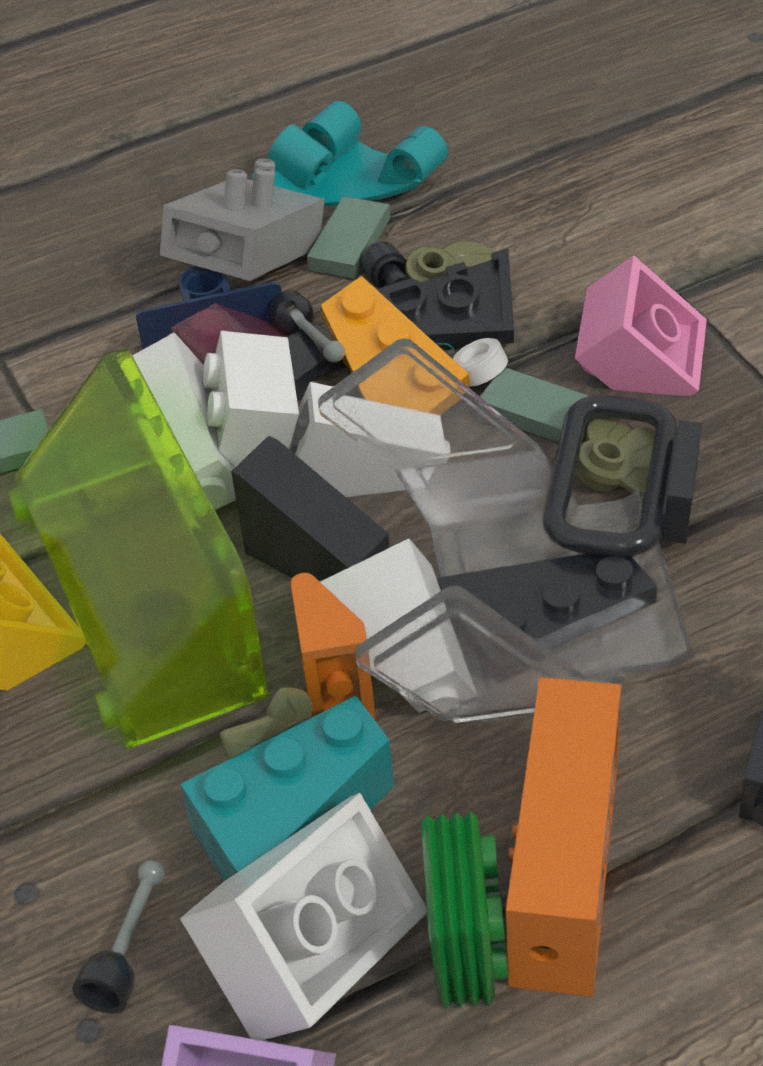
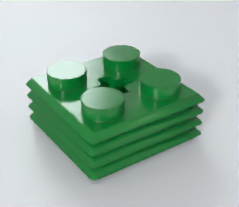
[421,811,508,1009]

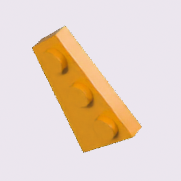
[321,276,469,409]

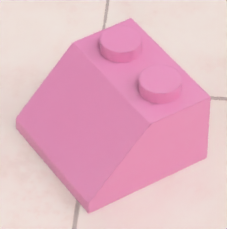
[574,255,707,397]

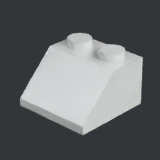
[203,331,299,467]

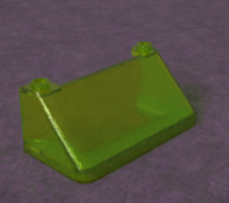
[7,347,269,750]

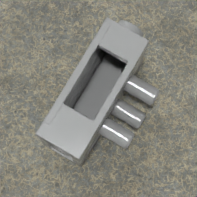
[160,158,324,281]

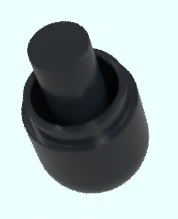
[361,241,408,288]

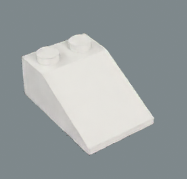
[180,793,427,1041]

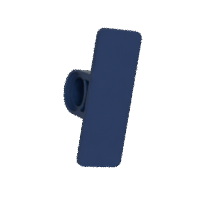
[136,266,282,349]

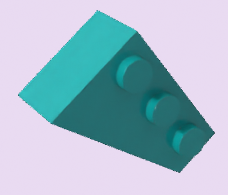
[180,696,394,881]

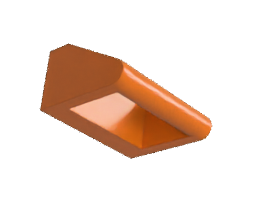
[291,573,376,721]

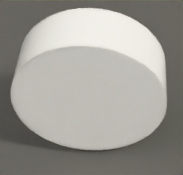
[453,338,508,387]

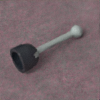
[268,290,345,363]
[72,860,165,1014]

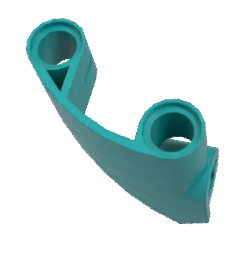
[251,101,448,207]

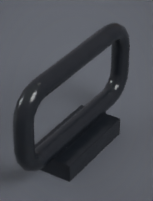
[542,395,702,557]

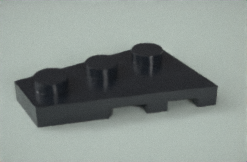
[376,248,514,347]
[436,554,657,674]

